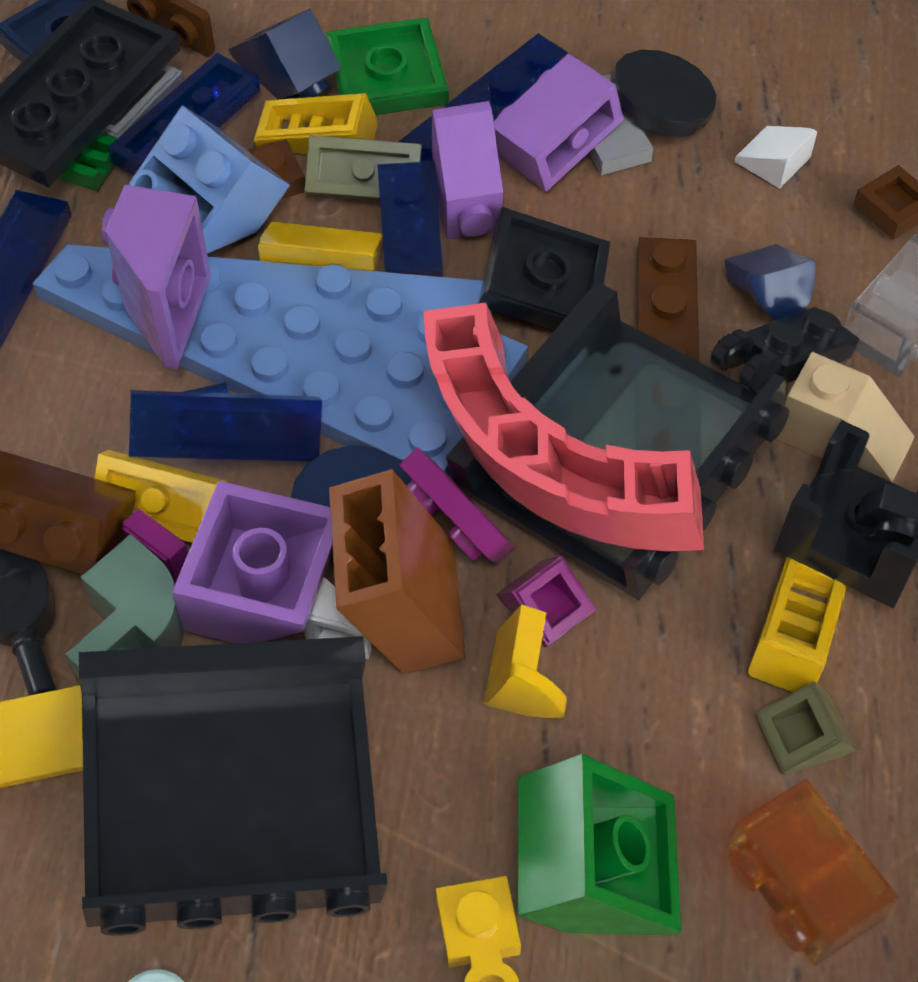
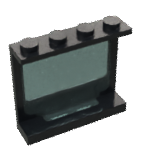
[446,282,789,601]

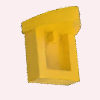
[483,604,567,718]

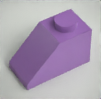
[432,101,503,240]

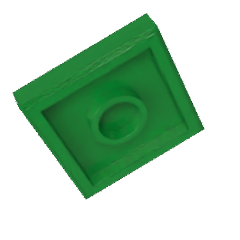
[325,17,449,115]

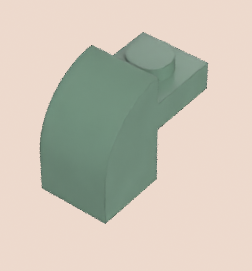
[65,534,184,685]

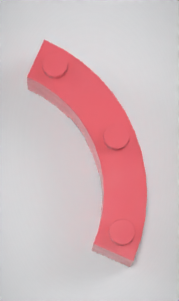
[424,303,704,551]

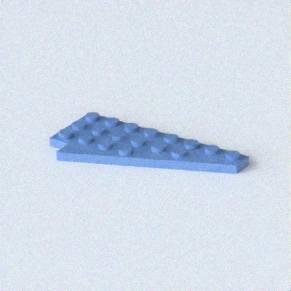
[32,244,528,476]

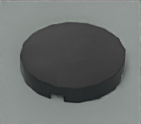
[610,49,717,137]

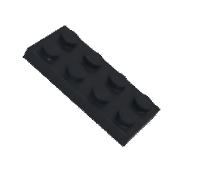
[0,0,181,188]

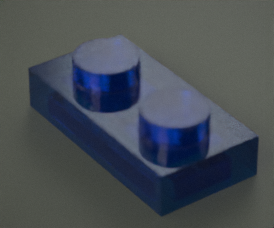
[377,161,443,277]

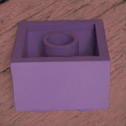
[101,184,211,369]
[172,481,333,643]

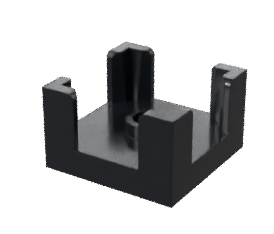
[774,420,918,609]

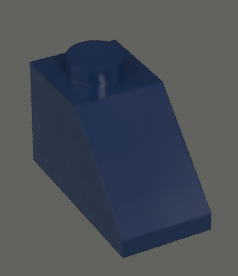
[228,8,341,100]

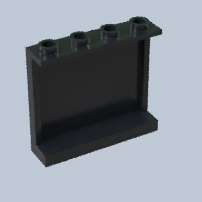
[79,636,387,936]

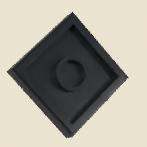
[478,207,610,330]

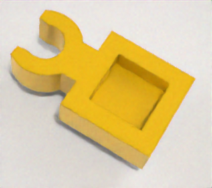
[435,876,521,982]

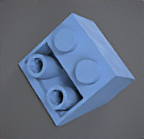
[128,105,290,254]

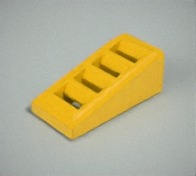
[253,93,378,155]
[748,557,847,692]

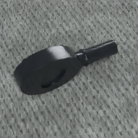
[0,549,56,696]

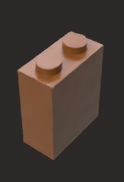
[329,469,466,674]

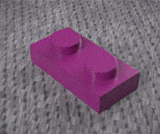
[399,447,516,565]

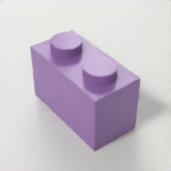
[493,53,624,192]

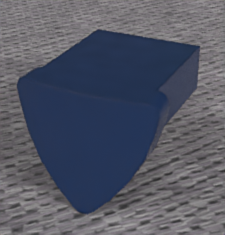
[725,244,816,321]

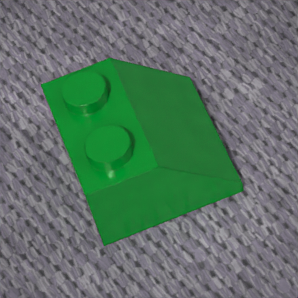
[517,754,682,935]

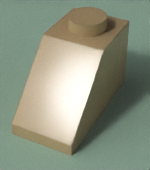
[776,352,915,483]

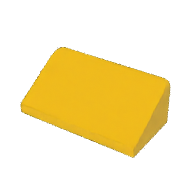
[258,221,384,271]
[0,685,83,788]

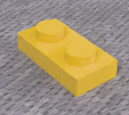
[94,450,227,543]

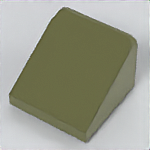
[755,681,857,775]

